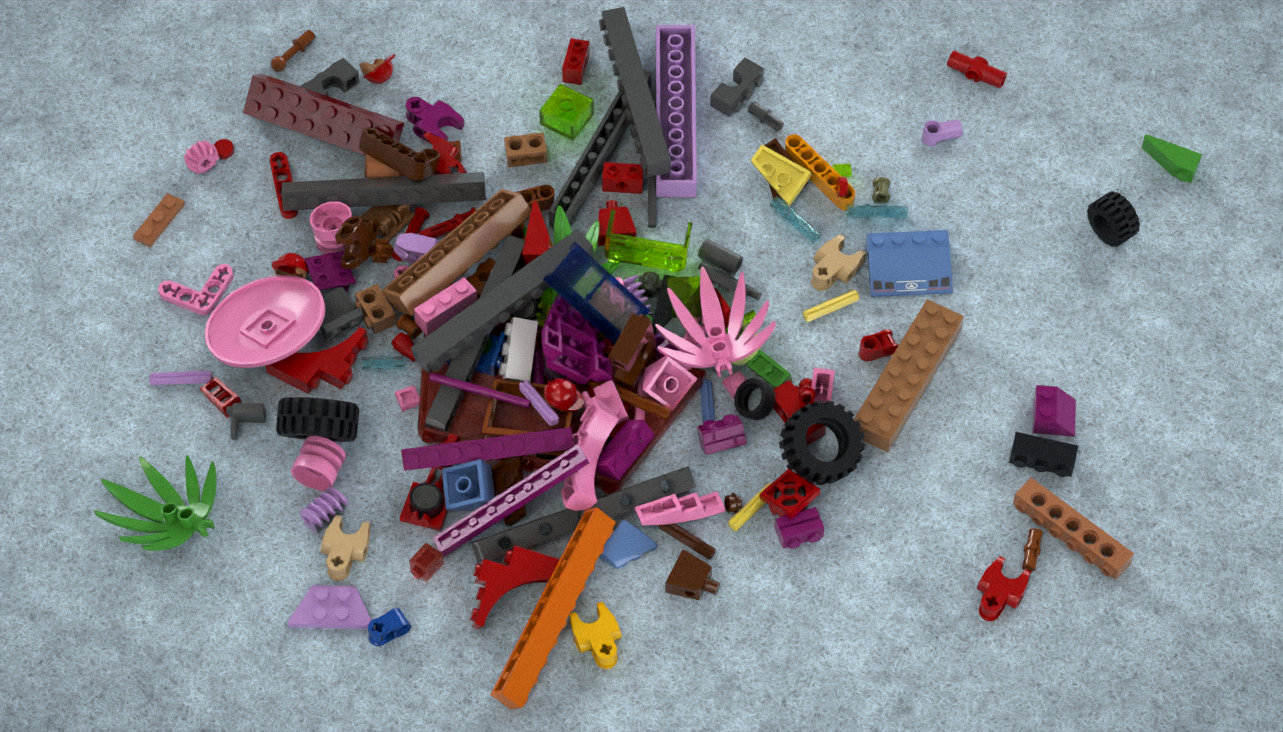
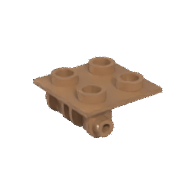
[361,204,415,241]

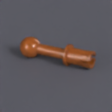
[271,30,316,72]

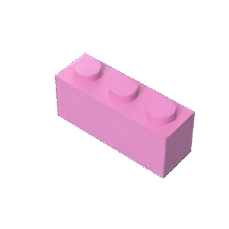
[414,277,477,336]

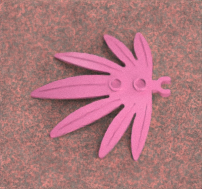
[656,267,776,377]

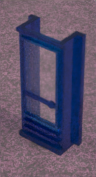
[543,242,651,345]

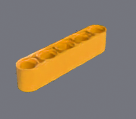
[785,134,855,210]

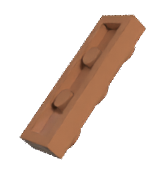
[133,193,185,248]

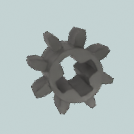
[638,272,663,297]

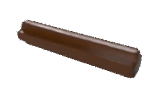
[659,523,716,559]

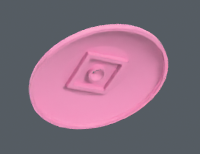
[205,275,325,368]

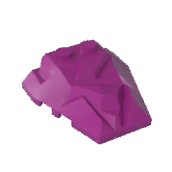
[542,293,613,384]

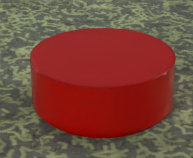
[214,139,234,159]
[836,177,848,197]

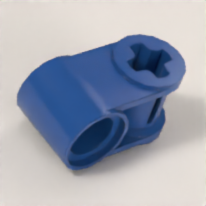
[368,608,411,646]

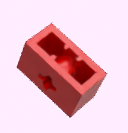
[562,38,590,85]
[602,162,644,194]

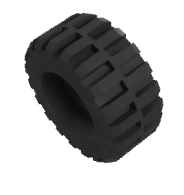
[276,397,359,442]
[779,401,865,485]

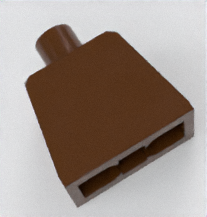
[665,549,720,600]

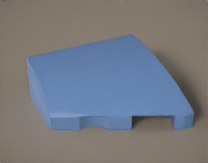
[599,520,658,569]

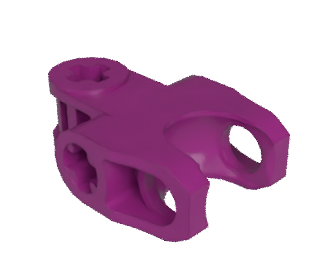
[405,97,464,142]

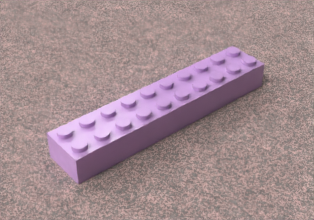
[656,25,697,197]

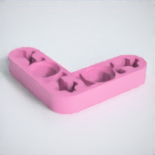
[158,264,234,315]

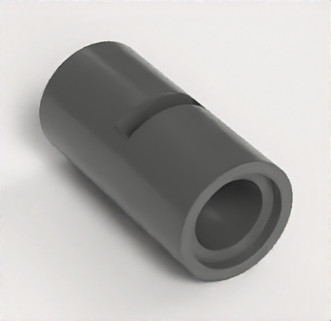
[698,239,743,275]

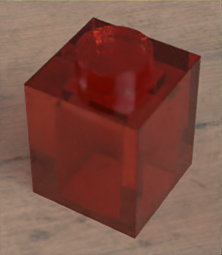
[409,543,444,581]

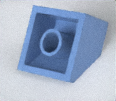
[442,459,495,511]

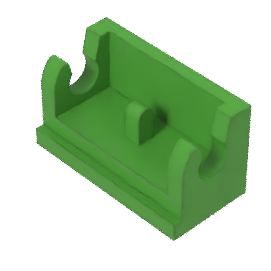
[746,349,792,388]

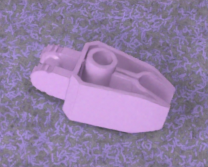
[393,233,439,264]

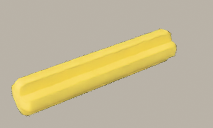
[803,290,859,322]
[728,483,775,531]

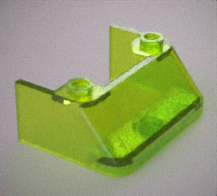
[605,210,692,272]

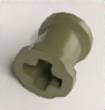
[872,177,890,203]

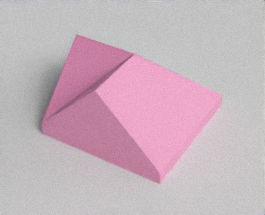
[643,355,697,413]

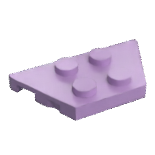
[288,585,372,629]

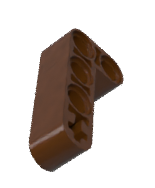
[359,127,440,181]

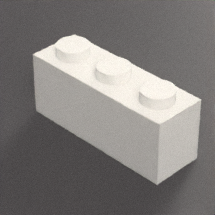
[499,317,538,382]

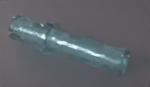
[770,196,822,243]
[846,203,908,220]

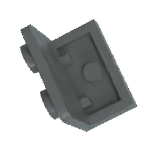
[319,287,363,340]

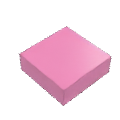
[395,385,422,412]

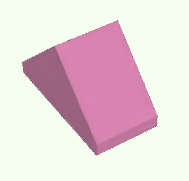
[812,367,835,403]

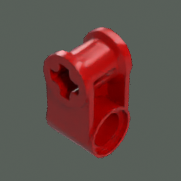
[858,329,899,362]

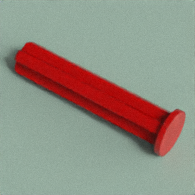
[392,207,430,262]

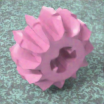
[183,140,219,174]

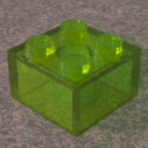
[539,83,594,141]

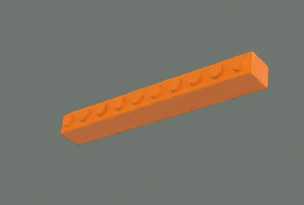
[490,507,616,709]

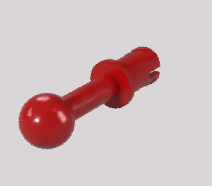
[799,378,815,405]

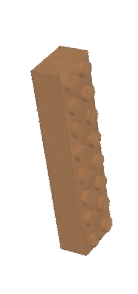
[382,189,531,316]
[854,299,964,452]

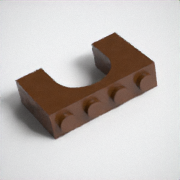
[608,313,657,392]

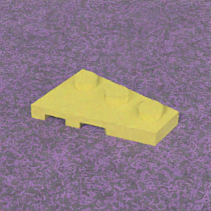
[751,145,812,206]

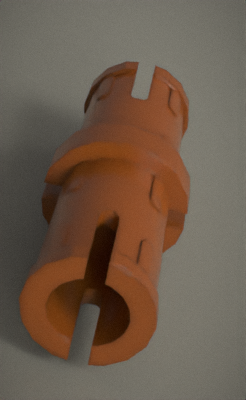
[1022,528,1043,572]

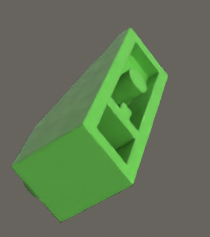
[1142,134,1202,183]

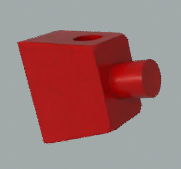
[598,200,636,247]

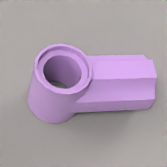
[922,120,963,146]

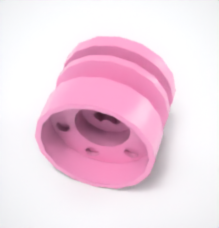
[309,202,352,254]
[291,436,346,491]

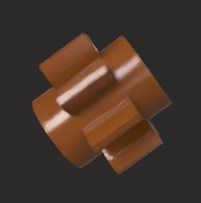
[369,238,394,263]

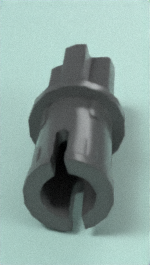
[748,101,784,131]

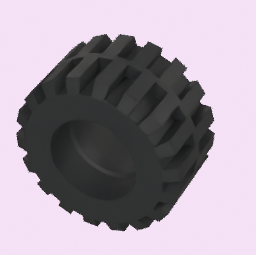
[1087,191,1140,247]

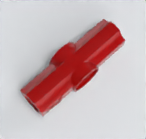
[947,50,1007,88]

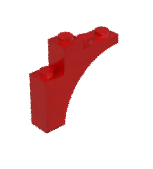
[265,327,369,394]
[470,546,560,629]

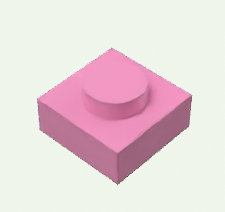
[722,371,746,398]

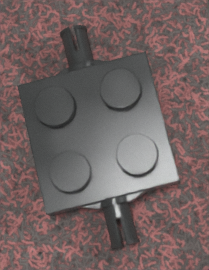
[698,261,762,301]

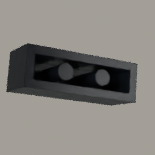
[1009,432,1078,477]

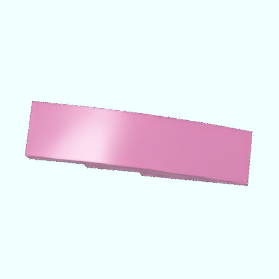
[635,491,725,525]

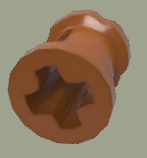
[396,314,422,340]

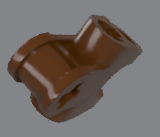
[335,216,380,269]

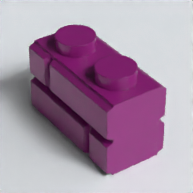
[697,414,746,455]
[774,507,824,549]

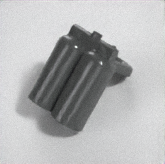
[226,403,266,440]

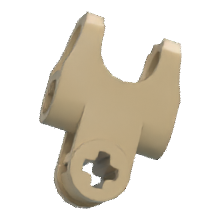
[811,235,867,291]
[321,515,371,581]

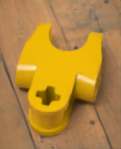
[569,602,622,669]

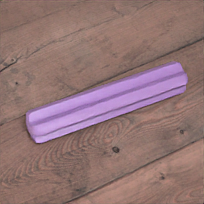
[149,371,212,385]
[519,380,559,427]

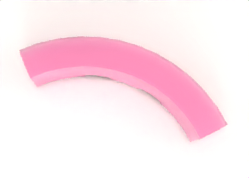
[561,398,619,511]

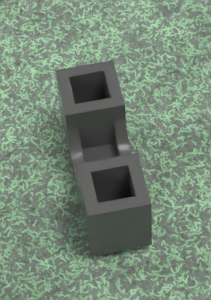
[710,57,764,117]
[300,58,360,96]

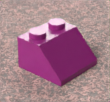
[1032,385,1076,437]

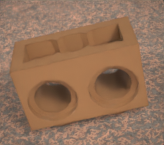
[504,132,547,167]
[354,284,397,334]

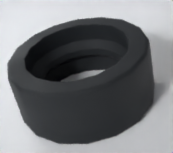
[734,378,775,421]

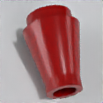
[391,332,416,362]

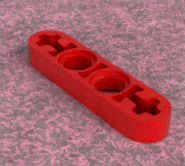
[269,152,298,219]

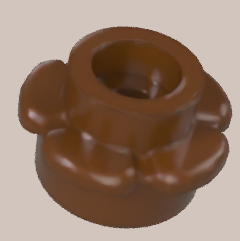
[724,493,742,514]

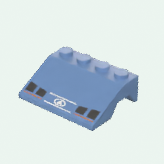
[865,230,953,297]

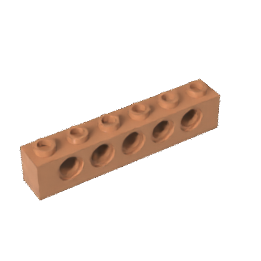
[1013,478,1134,580]

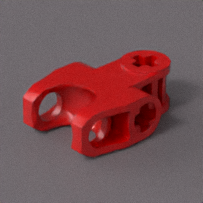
[423,131,467,175]
[977,556,1031,621]

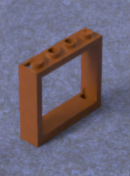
[482,379,577,456]

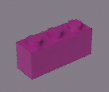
[596,420,655,480]

